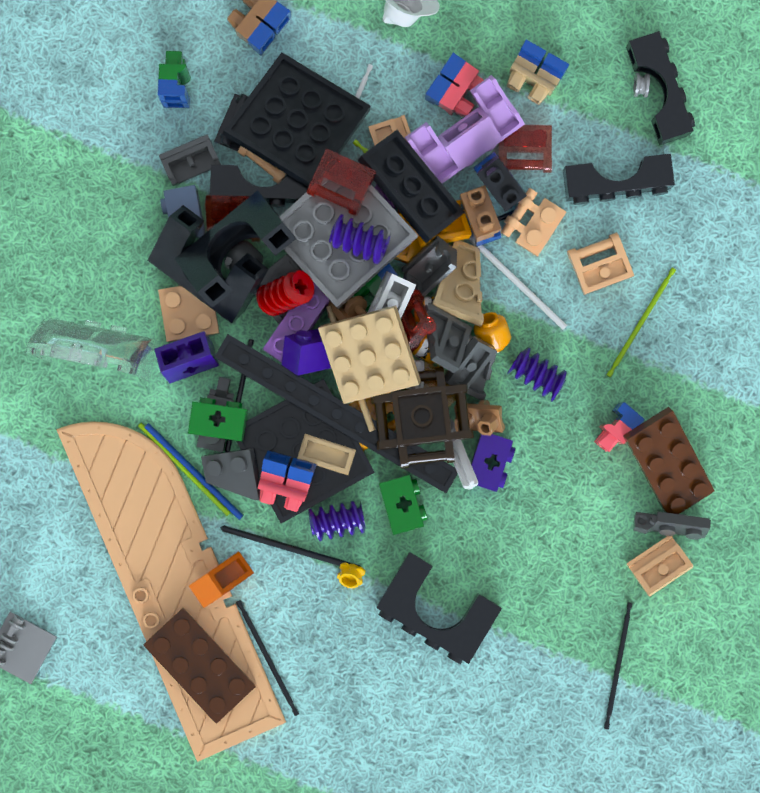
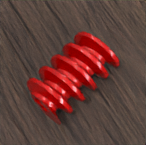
[256,270,314,316]

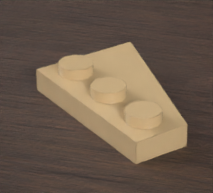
[432,240,484,327]

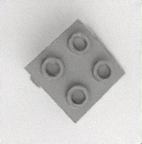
[0,612,57,684]

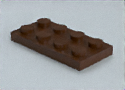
[623,407,715,514]
[143,608,256,724]

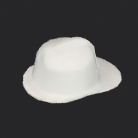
[383,0,440,27]

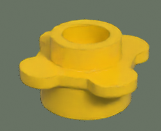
[337,563,366,588]

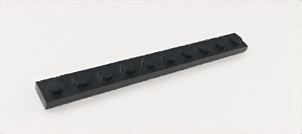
[214,334,458,493]

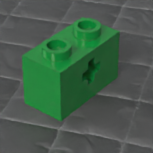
[188,397,248,441]
[379,475,428,535]

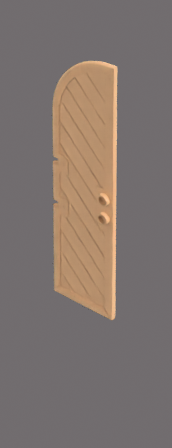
[56,421,286,762]

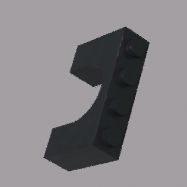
[175,190,297,308]
[147,205,269,324]
[376,552,502,665]

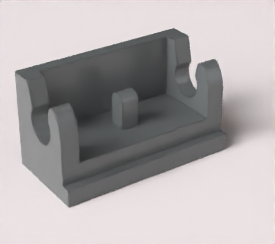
[159,134,221,186]
[402,236,457,299]

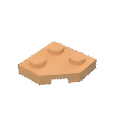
[158,286,220,342]

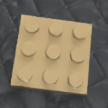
[318,305,421,404]

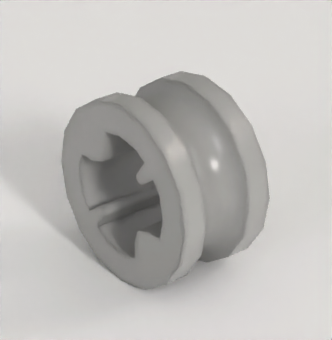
[633,73,650,98]

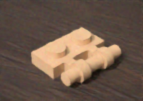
[500,188,566,257]

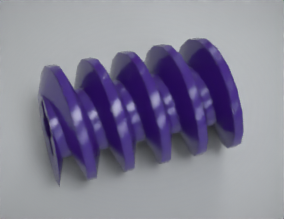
[329,214,390,265]
[507,347,567,402]
[308,501,366,541]

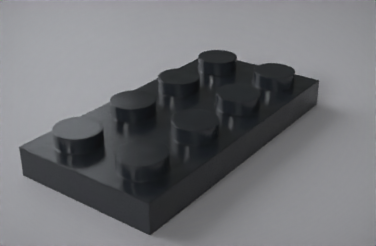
[358,130,465,243]

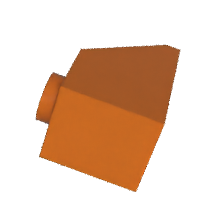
[189,551,254,608]

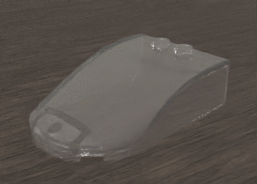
[25,318,158,382]

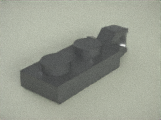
[197,377,234,452]
[633,512,711,540]

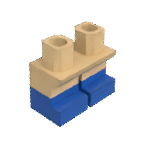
[507,39,570,105]

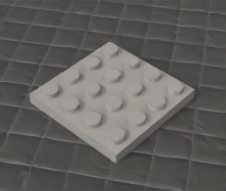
[280,157,418,309]

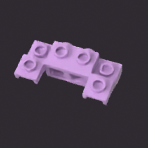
[405,75,525,184]

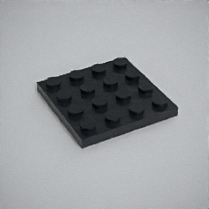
[223,52,371,188]
[236,379,375,524]

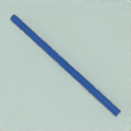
[144,423,244,520]

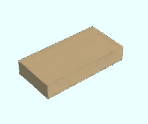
[297,434,356,475]

